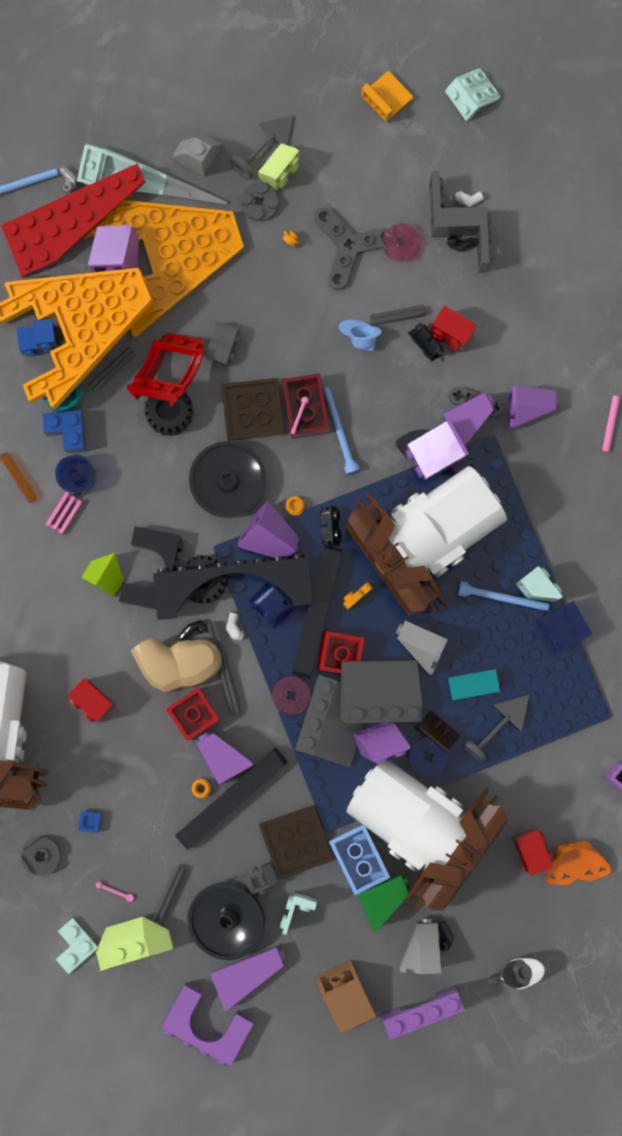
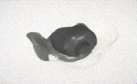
[488,958,545,989]

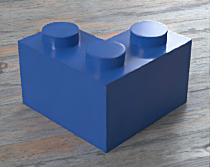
[16,319,59,356]
[42,410,86,453]

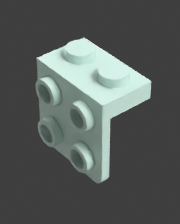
[445,68,500,121]

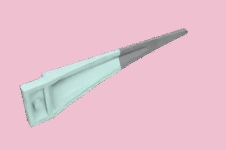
[77,143,228,204]

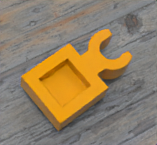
[343,582,372,611]

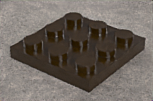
[221,378,284,441]
[259,805,333,880]

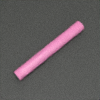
[602,396,620,453]

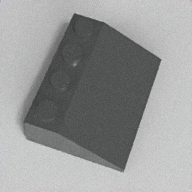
[340,660,422,724]
[295,675,364,768]

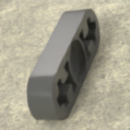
[449,387,503,418]

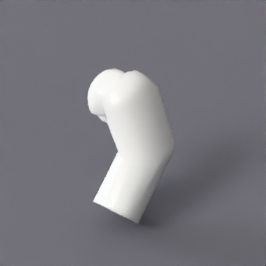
[226,612,244,640]

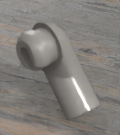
[59,165,77,193]

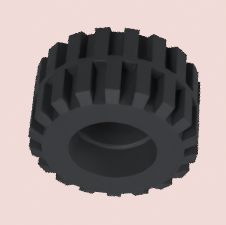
[144,391,193,436]

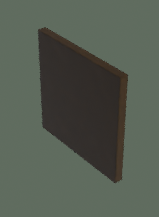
[418,710,460,753]

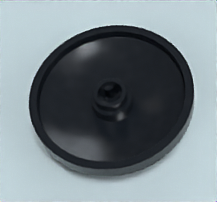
[189,441,266,518]
[188,882,265,960]

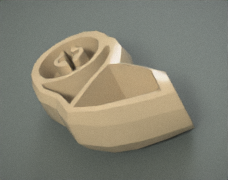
[131,637,222,693]

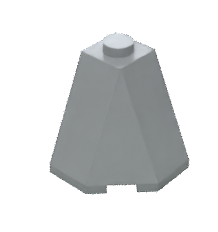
[172,135,223,176]
[396,621,448,675]
[399,918,441,974]

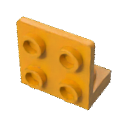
[361,71,413,122]

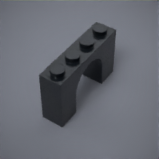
[119,526,184,610]

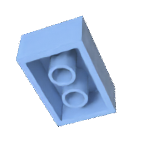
[329,824,390,895]

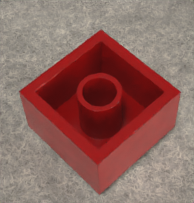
[430,306,477,352]
[317,630,365,673]
[68,678,116,722]
[166,687,220,741]
[512,828,554,876]

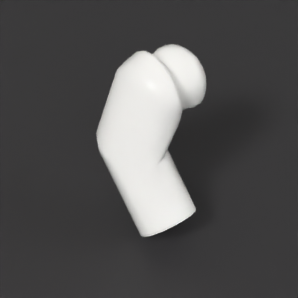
[455,191,484,207]

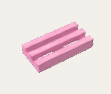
[46,492,83,535]

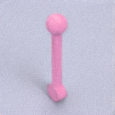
[291,397,309,435]
[96,881,134,902]

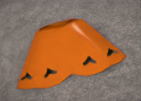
[545,841,612,885]

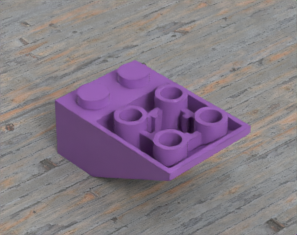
[354,722,411,764]

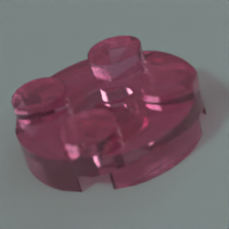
[382,223,421,262]
[272,676,311,715]

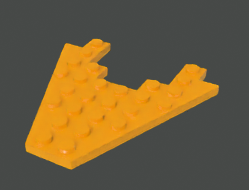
[83,200,244,338]
[0,268,154,410]

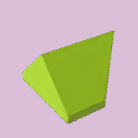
[81,552,124,597]

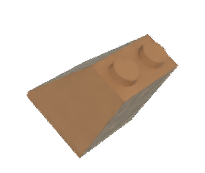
[316,960,376,1034]

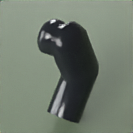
[447,235,476,252]
[179,620,207,640]
[438,921,454,952]

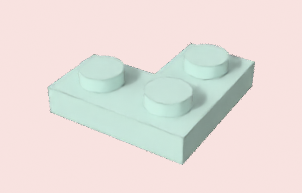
[56,917,98,974]

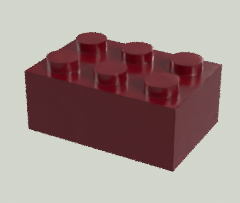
[282,373,329,439]

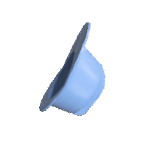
[339,319,381,351]

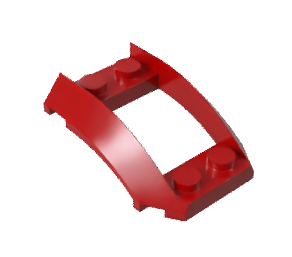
[126,333,204,407]

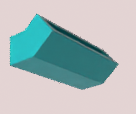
[448,669,500,700]

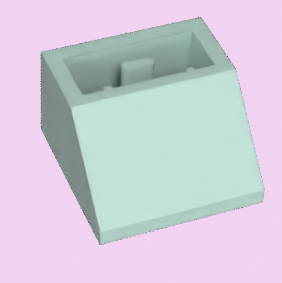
[516,566,563,602]

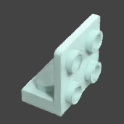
[280,892,317,935]

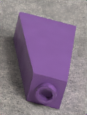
[210,946,286,1011]

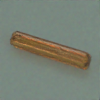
[0,452,38,503]

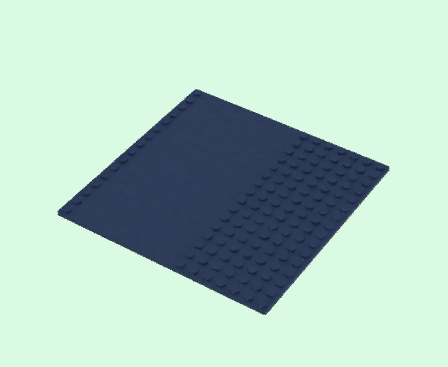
[214,436,611,832]

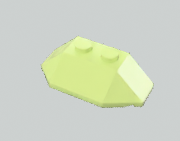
[96,917,174,971]

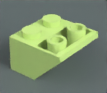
[258,143,300,191]

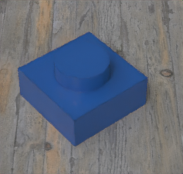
[78,811,101,833]

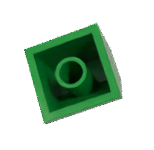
[358,874,410,932]

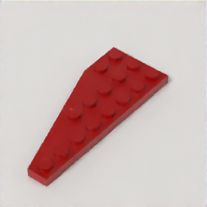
[1,163,146,278]

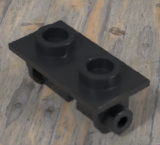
[408,322,445,362]
[320,505,342,546]

